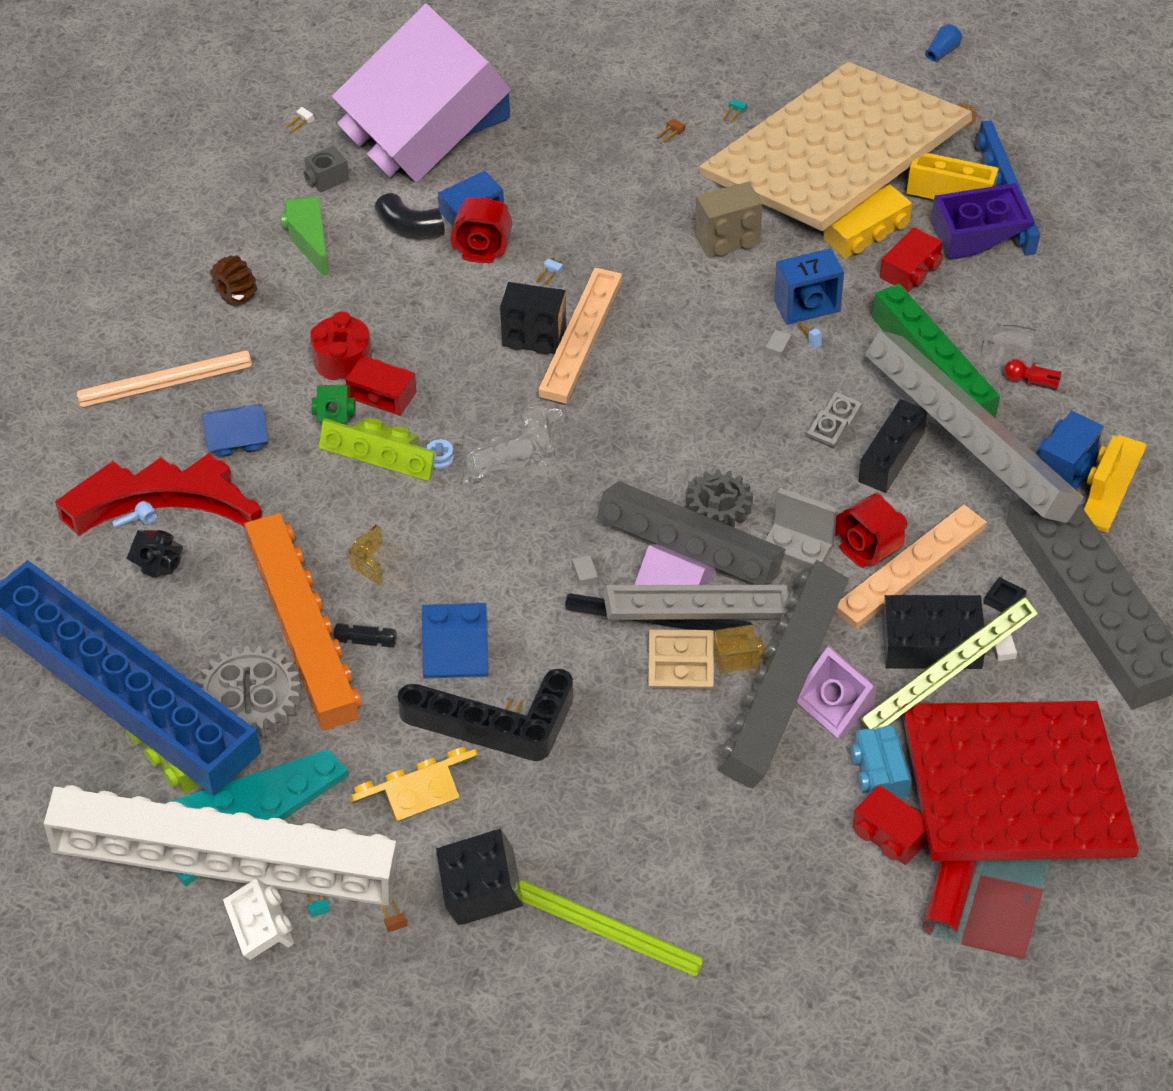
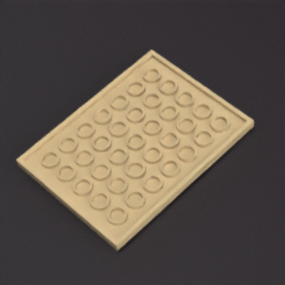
[699,62,972,231]

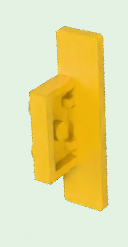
[1084,435,1146,533]
[348,746,478,822]

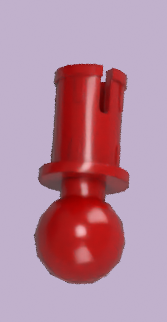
[1004,359,1062,390]

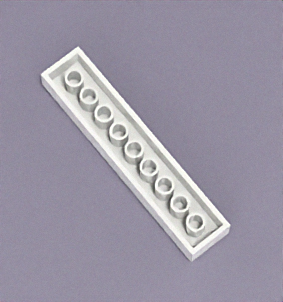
[44,786,396,905]

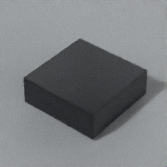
[983,577,1027,612]

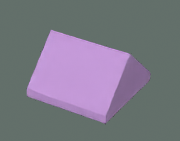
[634,544,718,585]
[797,646,877,738]

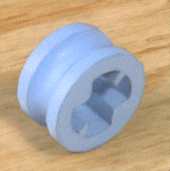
[426,439,454,469]

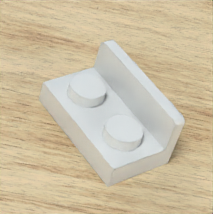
[223,878,294,960]

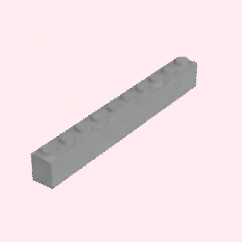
[865,330,1083,523]

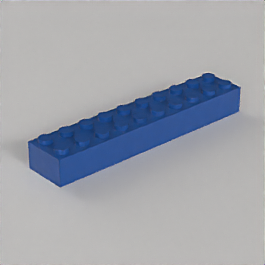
[0,560,261,796]

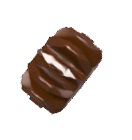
[210,255,257,306]

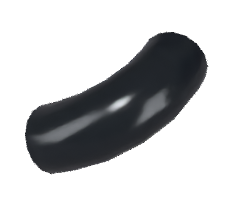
[375,193,445,239]

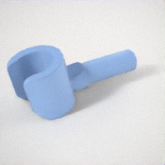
[112,501,158,528]

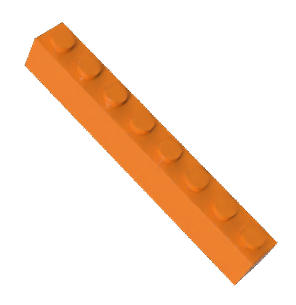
[244,513,362,731]

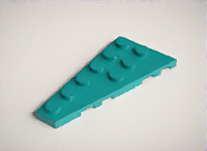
[163,749,349,887]

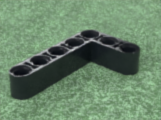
[397,669,574,761]

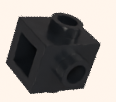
[126,530,183,578]

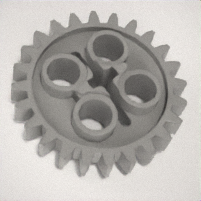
[196,645,302,737]

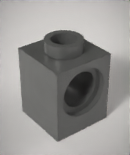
[303,145,349,193]

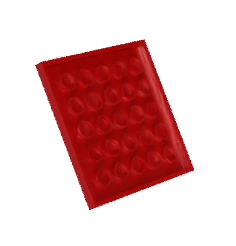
[902,701,1139,861]

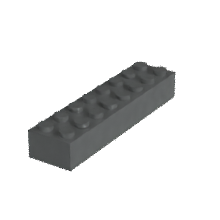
[1006,498,1173,710]

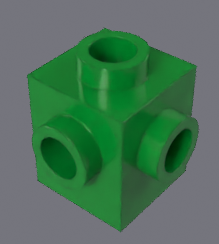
[312,385,356,424]

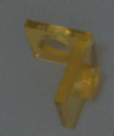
[349,524,383,586]

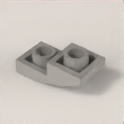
[807,392,863,447]

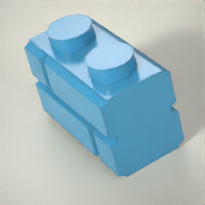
[850,725,911,798]

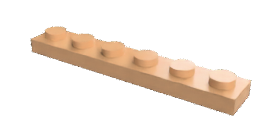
[539,268,622,404]
[835,505,987,629]

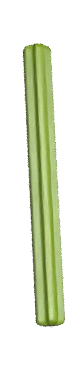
[519,880,704,976]

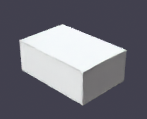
[993,634,1017,661]

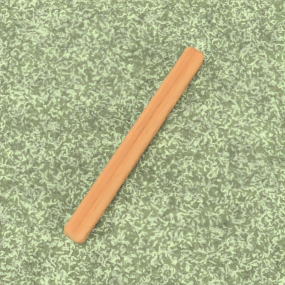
[77,350,252,407]

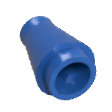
[925,24,962,62]

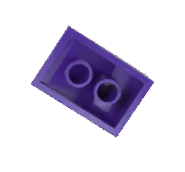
[931,183,1034,259]

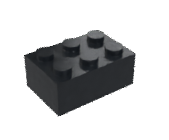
[882,595,985,669]

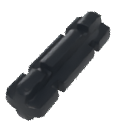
[334,623,397,647]

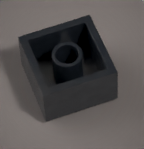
[500,282,567,354]
[436,828,524,925]

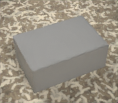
[765,330,792,358]
[572,556,598,586]

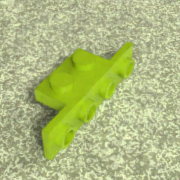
[319,418,436,481]

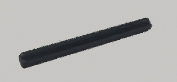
[565,593,753,639]

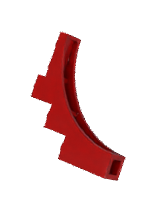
[55,453,262,536]

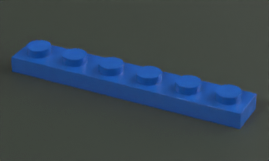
[975,120,1040,256]

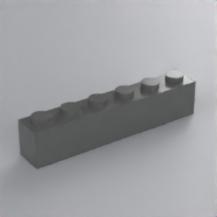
[597,481,786,585]

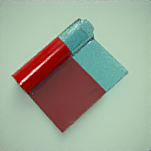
[922,859,1052,959]

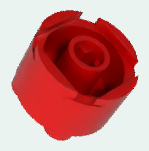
[450,197,512,264]
[310,311,372,381]
[835,493,908,567]

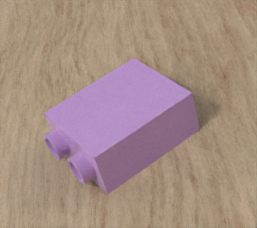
[332,3,511,182]

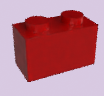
[880,227,943,293]
[345,355,417,416]
[852,785,928,865]

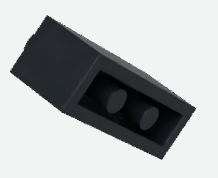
[858,399,927,493]

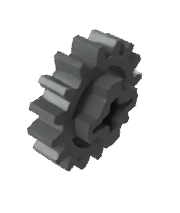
[686,469,753,528]

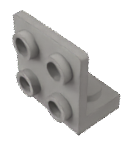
[765,488,837,569]

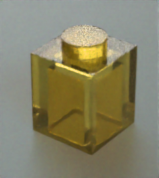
[714,625,764,674]

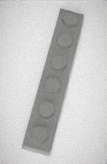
[603,585,789,620]

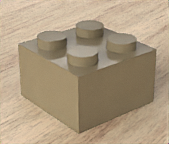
[695,181,762,258]

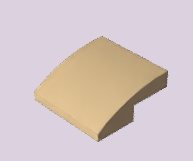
[648,629,714,689]

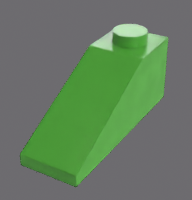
[281,196,329,275]

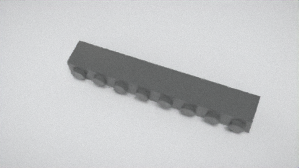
[718,560,849,789]

